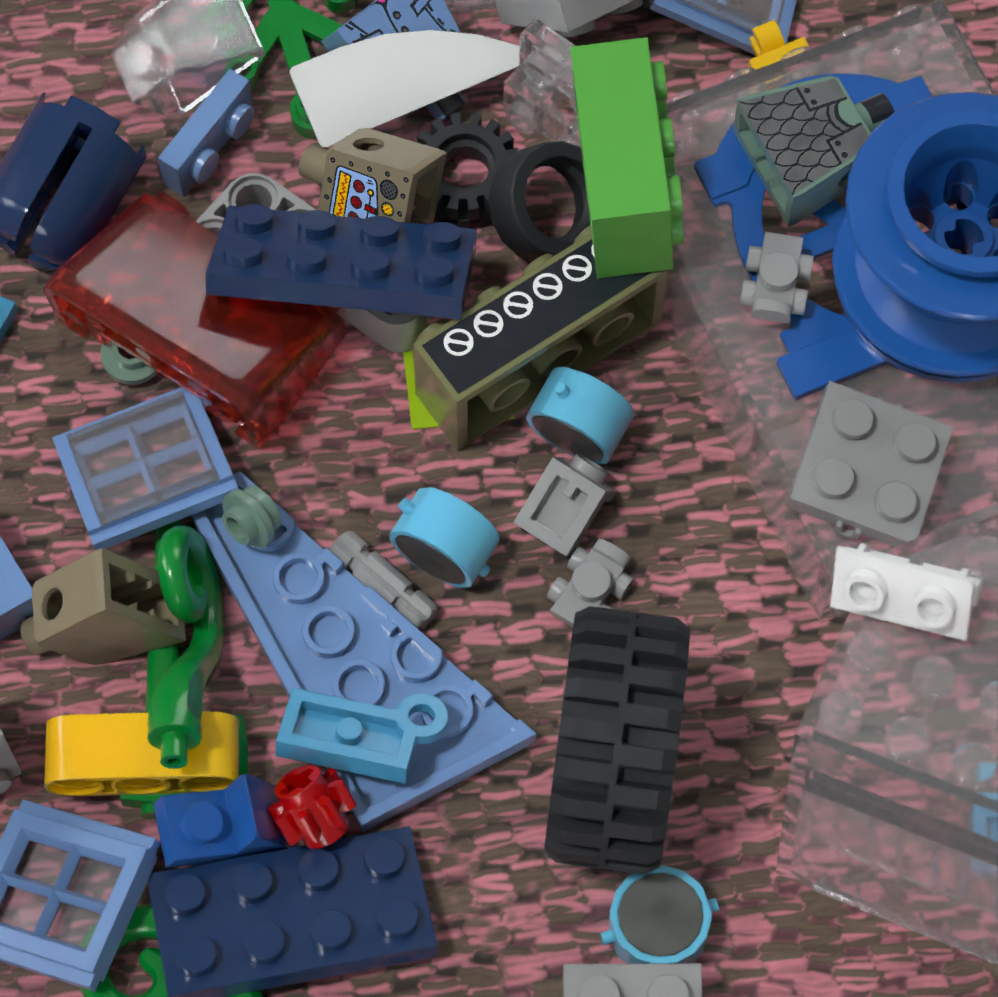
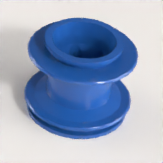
[832,92,998,383]

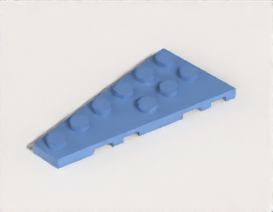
[189,472,537,833]

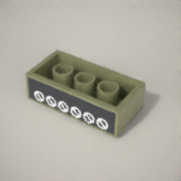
[413,225,668,451]

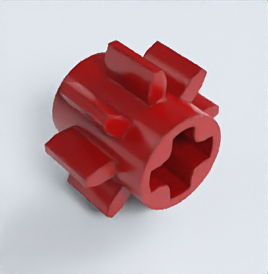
[268,765,357,849]

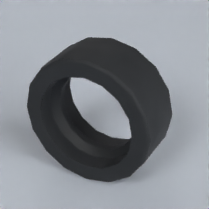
[488,141,590,261]

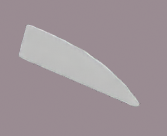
[290,30,529,147]

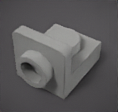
[513,453,618,557]

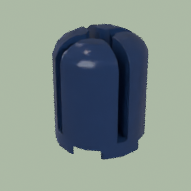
[0,92,147,272]

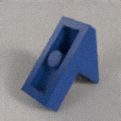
[153,774,293,868]

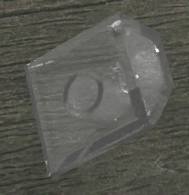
[112,0,266,119]

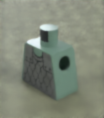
[733,75,895,227]

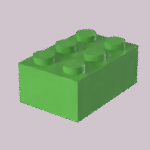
[570,37,684,278]

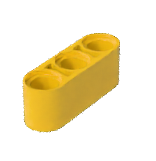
[44,711,239,796]

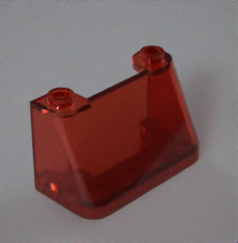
[43,192,347,451]

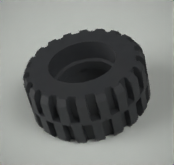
[544,606,690,875]

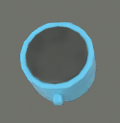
[525,367,635,464]
[389,487,499,588]
[600,865,719,964]

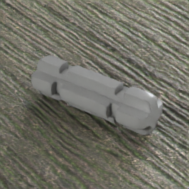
[329,531,437,631]

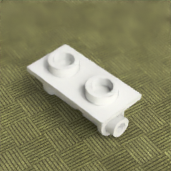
[830,543,983,641]

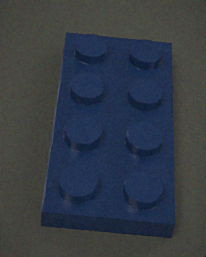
[206,204,477,319]
[147,826,438,997]

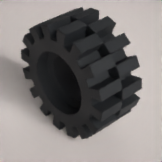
[417,112,518,228]

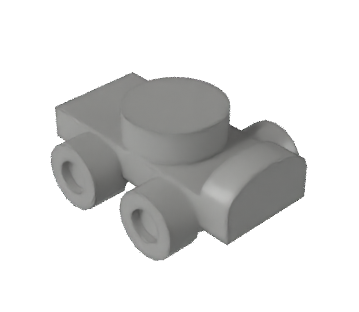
[740,231,814,324]
[546,538,635,628]

